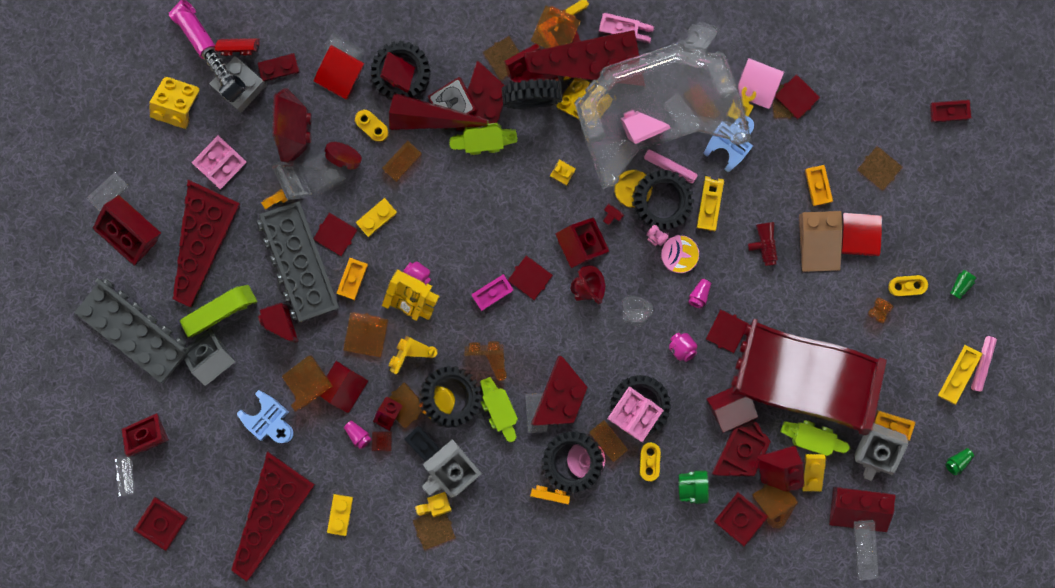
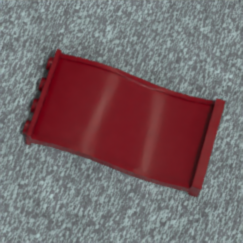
[731,319,887,436]

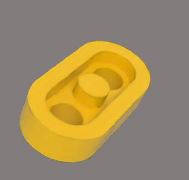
[355,110,389,142]
[888,275,928,296]
[640,442,660,481]

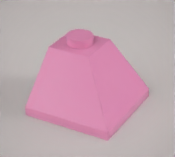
[620,110,671,144]

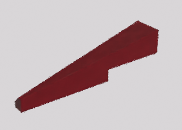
[389,94,489,130]

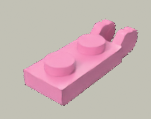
[599,13,654,43]
[646,225,668,247]

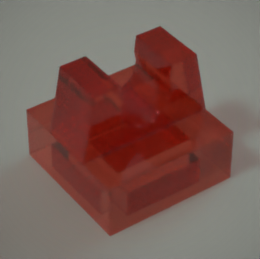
[372,431,392,451]

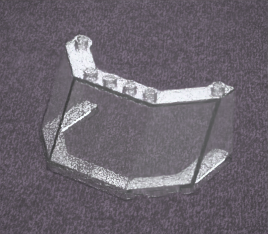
[575,43,751,189]

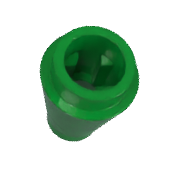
[950,270,976,299]
[945,448,974,475]

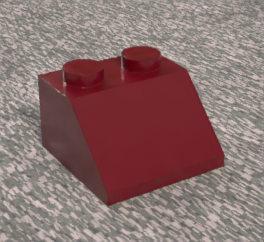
[555,217,610,268]
[258,303,299,343]
[758,446,805,492]

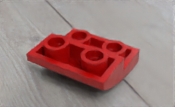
[215,38,259,56]
[313,45,365,99]
[841,213,882,256]

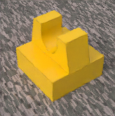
[550,159,576,186]

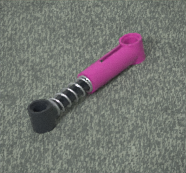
[169,0,247,102]

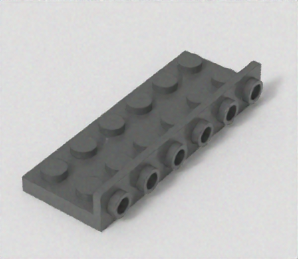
[257,201,339,324]
[74,278,190,384]

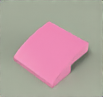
[734,58,784,109]
[192,135,246,189]
[607,387,663,442]

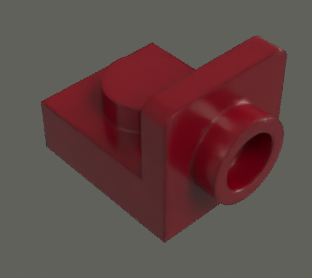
[373,397,403,431]

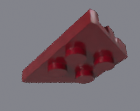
[456,61,505,132]
[531,356,588,426]
[711,420,771,477]

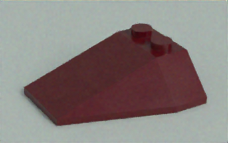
[273,88,312,166]

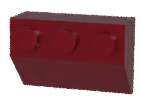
[92,195,161,266]
[829,487,896,532]

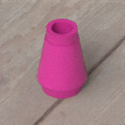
[688,279,711,309]
[344,420,371,449]

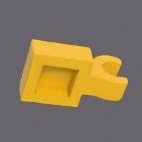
[415,492,452,517]

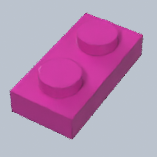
[471,274,514,311]

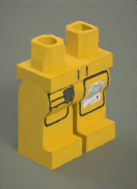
[382,269,439,321]

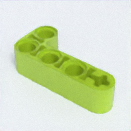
[179,285,258,338]

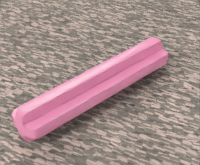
[644,149,697,184]
[971,336,997,392]

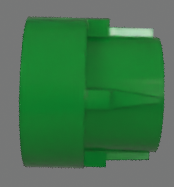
[678,470,708,504]

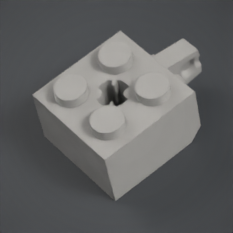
[209,56,267,113]
[854,423,908,481]
[422,439,482,497]

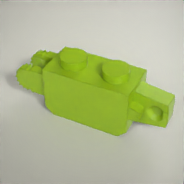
[449,123,517,155]
[480,377,518,442]
[780,420,849,456]

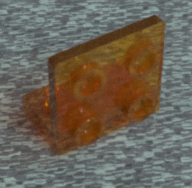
[282,355,332,411]

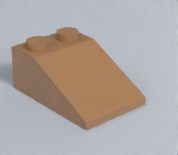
[799,211,842,272]

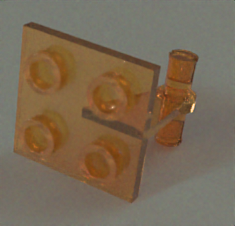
[531,6,580,48]
[343,312,388,357]
[464,341,507,381]

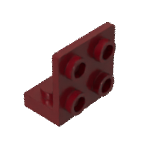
[504,43,559,82]

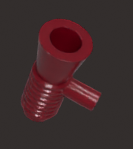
[748,222,778,266]

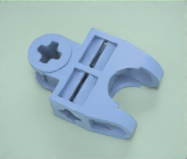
[703,116,754,172]
[237,390,294,443]

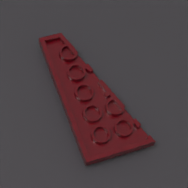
[524,30,645,86]
[173,180,241,308]
[231,451,315,581]

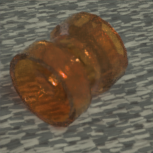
[867,297,894,324]

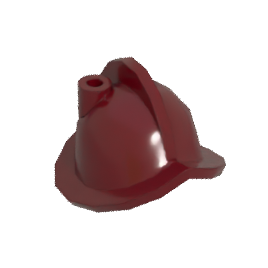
[570,265,606,304]

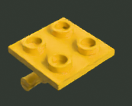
[388,336,437,374]

